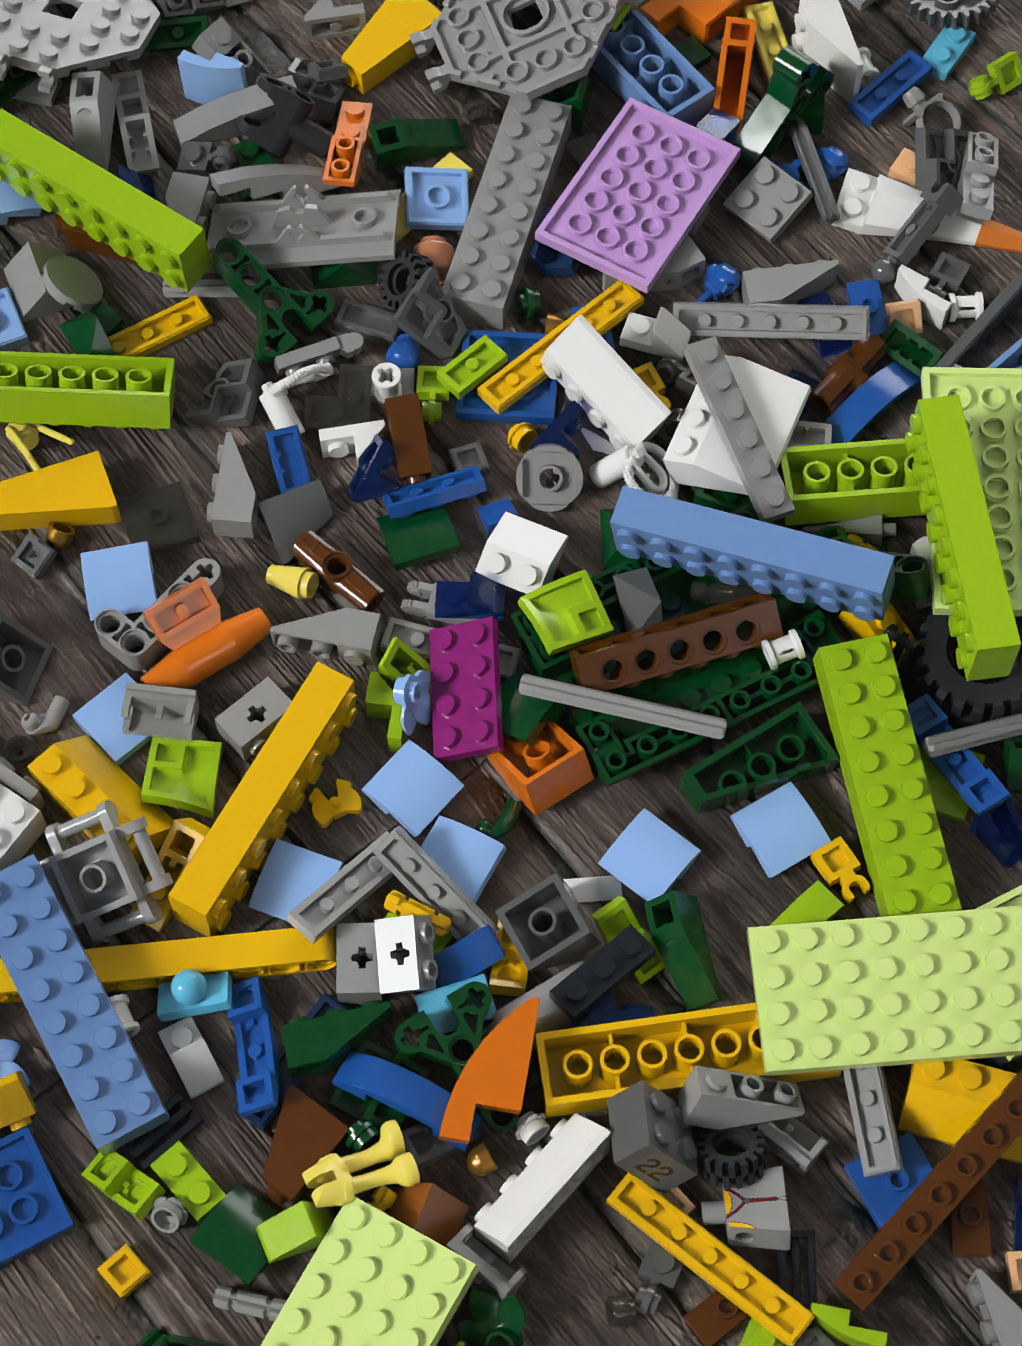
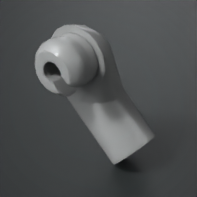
[21,695,71,736]

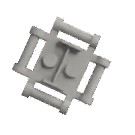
[39,800,174,946]

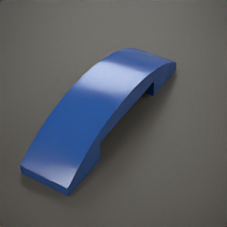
[824,361,921,444]
[907,693,1010,816]
[227,976,280,1117]
[332,1051,482,1151]

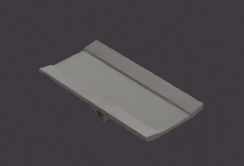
[206,184,402,274]

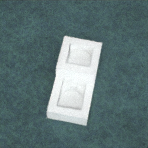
[894,265,952,330]

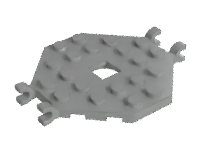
[0,0,160,94]
[409,0,644,101]

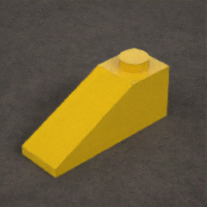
[130,817,211,932]

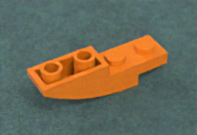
[322,101,373,187]

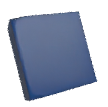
[477,498,519,538]

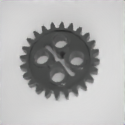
[903,0,1000,30]

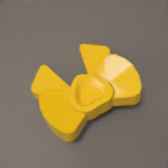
[309,779,363,828]

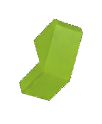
[365,671,406,752]
[591,895,666,985]

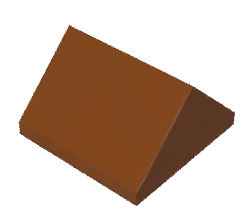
[385,1182,470,1247]

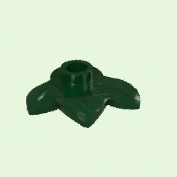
[457,1289,527,1346]

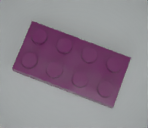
[429,616,504,763]

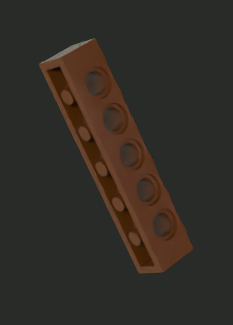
[568,593,783,692]

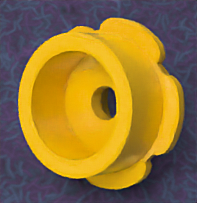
[508,422,538,453]

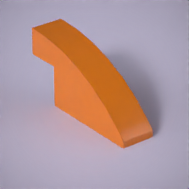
[640,0,758,45]
[710,16,757,135]
[438,997,540,1145]

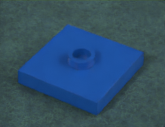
[844,1131,932,1229]

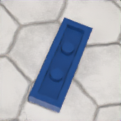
[847,50,933,127]
[381,465,487,519]

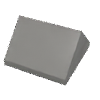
[3,241,73,323]

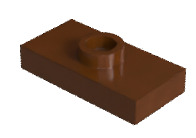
[949,1178,992,1257]
[683,1290,749,1346]

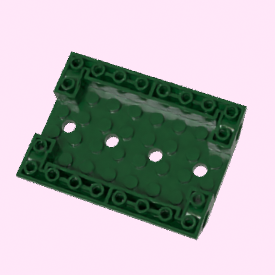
[510,502,841,787]

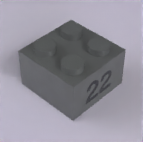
[607,1080,698,1193]

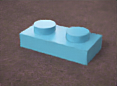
[922,24,976,82]

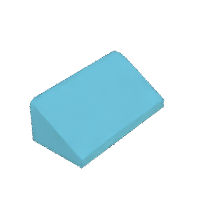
[414,974,496,1035]

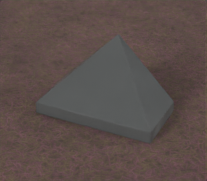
[613,567,662,632]

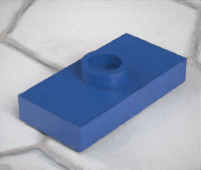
[845,279,888,342]
[265,425,312,494]

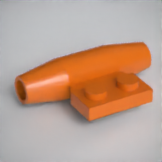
[140,577,272,689]

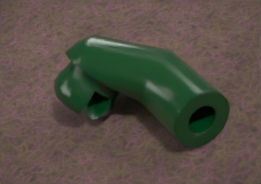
[475,799,523,840]

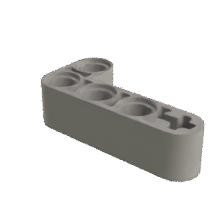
[94,558,224,671]

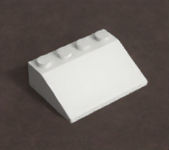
[663,355,811,495]

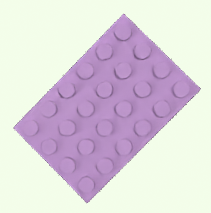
[535,97,741,293]

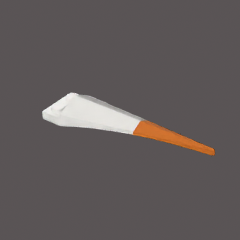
[830,168,1022,254]

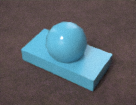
[157,969,232,1022]

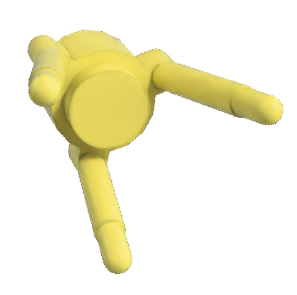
[5,423,74,471]

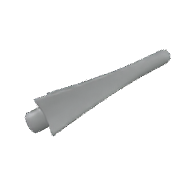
[802,514,896,545]

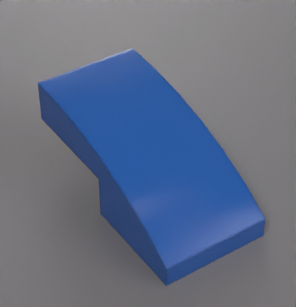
[433,924,506,989]

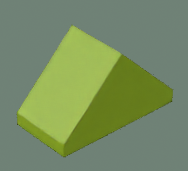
[378,637,431,696]
[256,1201,333,1264]

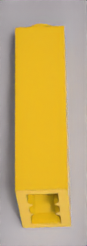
[341,0,441,95]
[0,451,122,531]

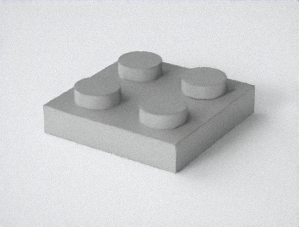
[723,157,813,244]

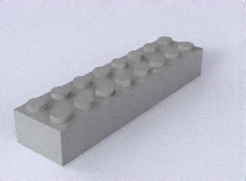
[442,96,572,330]

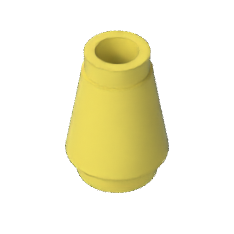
[266,564,319,600]

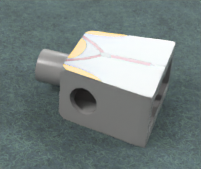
[701,1166,790,1250]

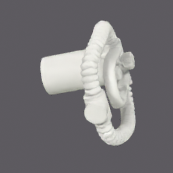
[259,362,334,435]
[589,441,680,499]

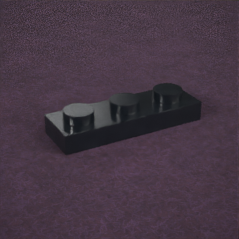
[549,924,656,1023]

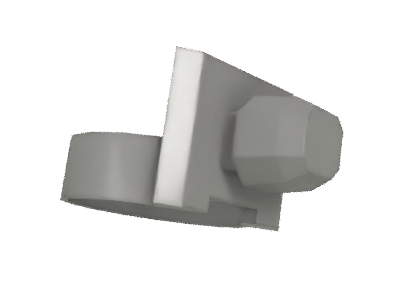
[902,86,961,129]

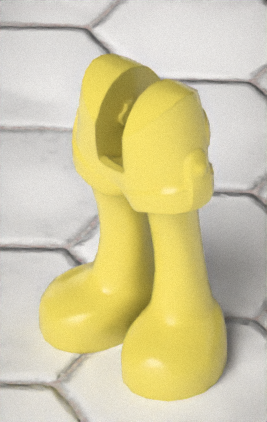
[302,1119,420,1208]

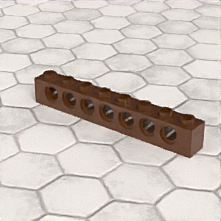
[831,1069,1022,1311]

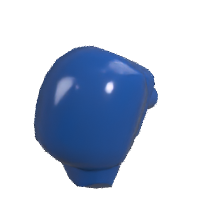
[805,146,849,190]
[695,263,741,302]
[386,332,421,369]

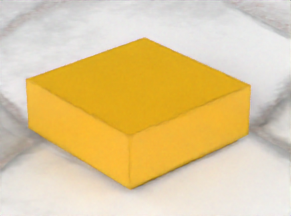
[97,1243,152,1300]

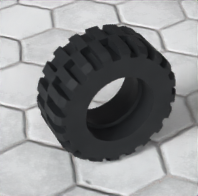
[909,611,1022,729]

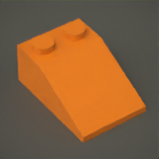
[485,720,594,816]

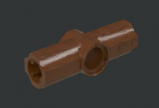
[808,333,887,416]
[291,530,385,612]

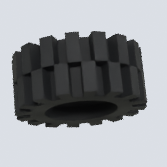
[378,250,437,309]
[697,1124,767,1189]

